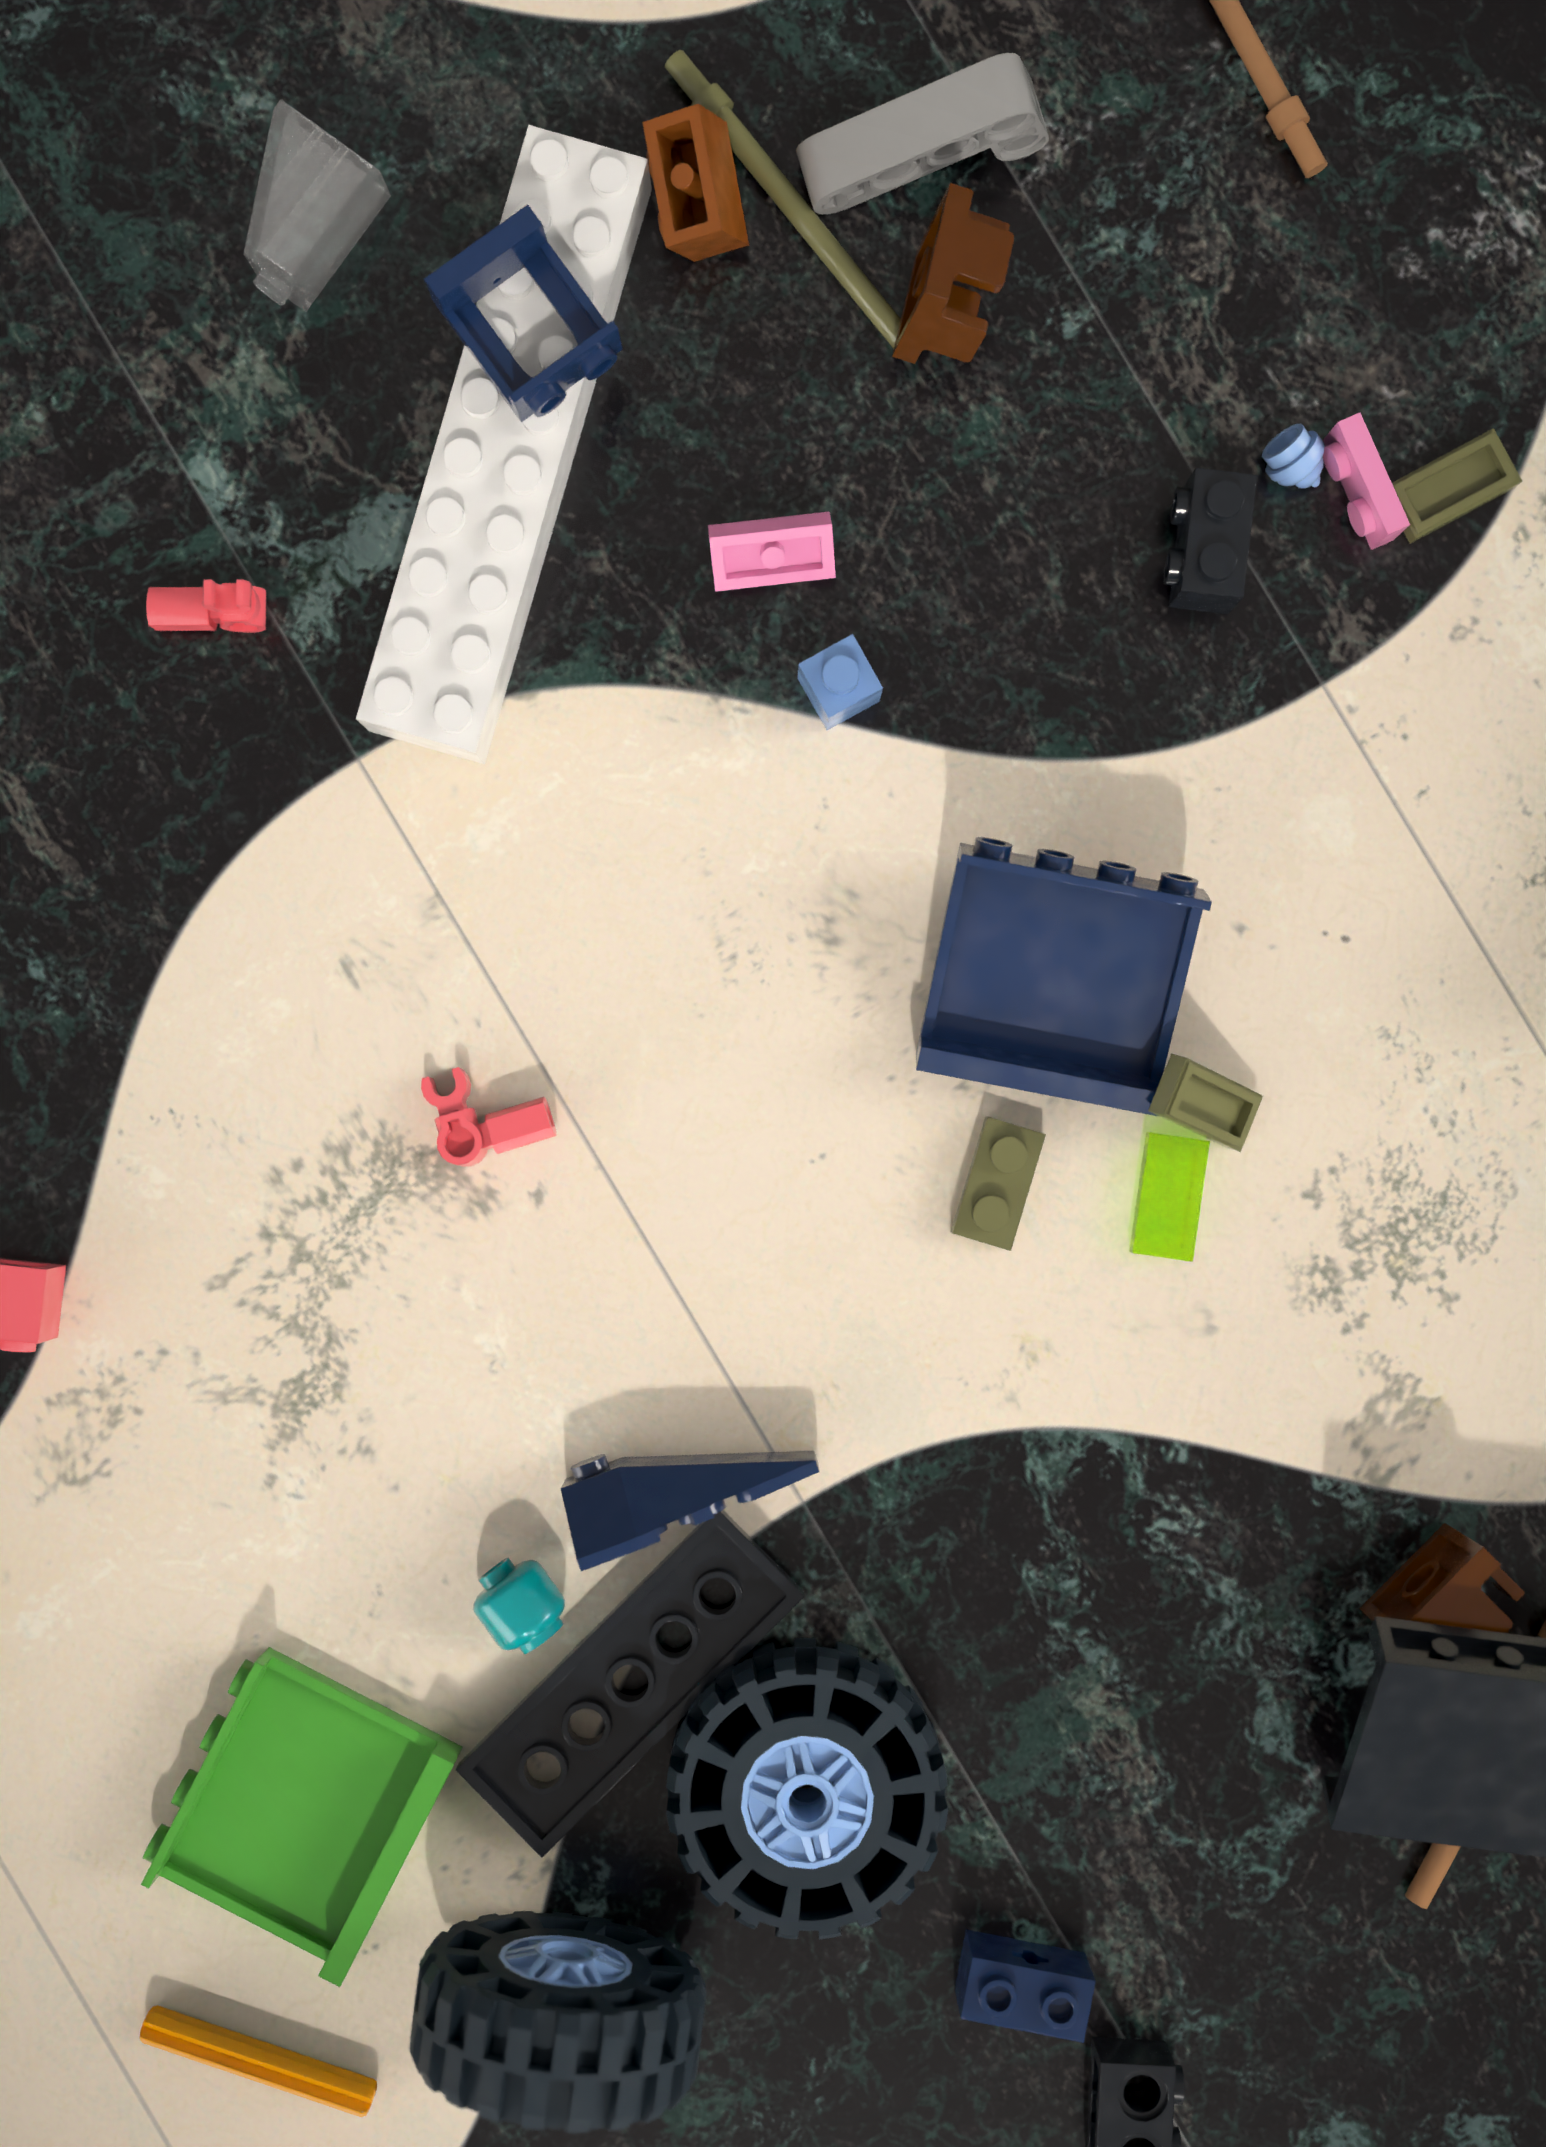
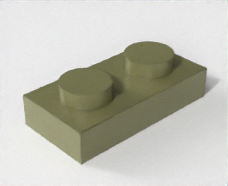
[951,1116,1046,1251]

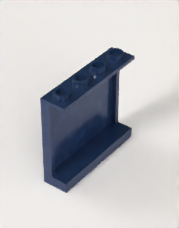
[916,837,1212,1117]

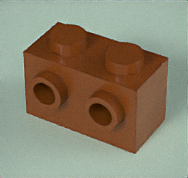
[642,103,749,262]

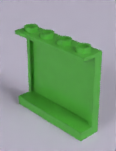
[141,1647,463,1987]

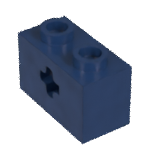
[955,1929,1096,2043]

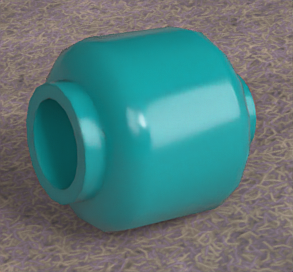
[473,1557,565,1654]

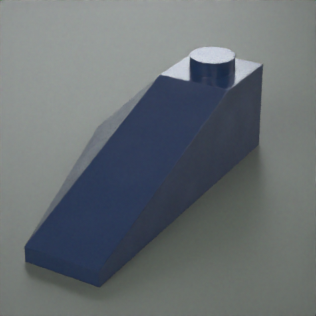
[560,1451,819,1572]

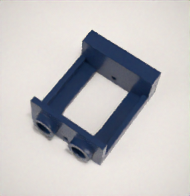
[424,204,622,423]

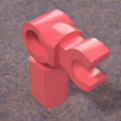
[146,580,266,633]
[421,1067,557,1167]

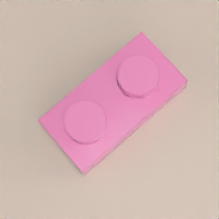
[1322,412,1410,550]
[708,512,836,592]

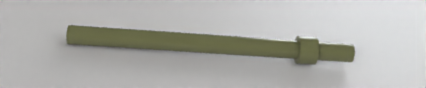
[665,50,901,349]

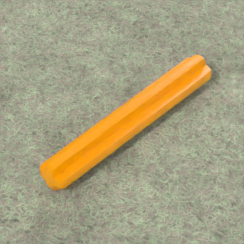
[139,2005,377,2117]

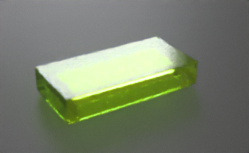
[1129,1132,1210,1262]

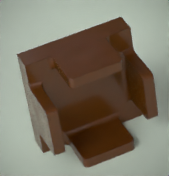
[892,183,1014,364]
[1359,1523,1525,1633]

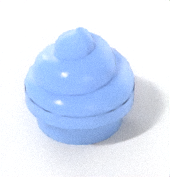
[1262,424,1325,488]

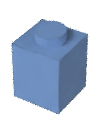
[798,634,883,730]

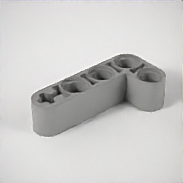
[796,53,1049,214]

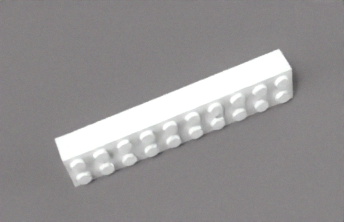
[356,125,652,764]

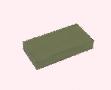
[1392,428,1523,544]
[1148,1053,1263,1152]

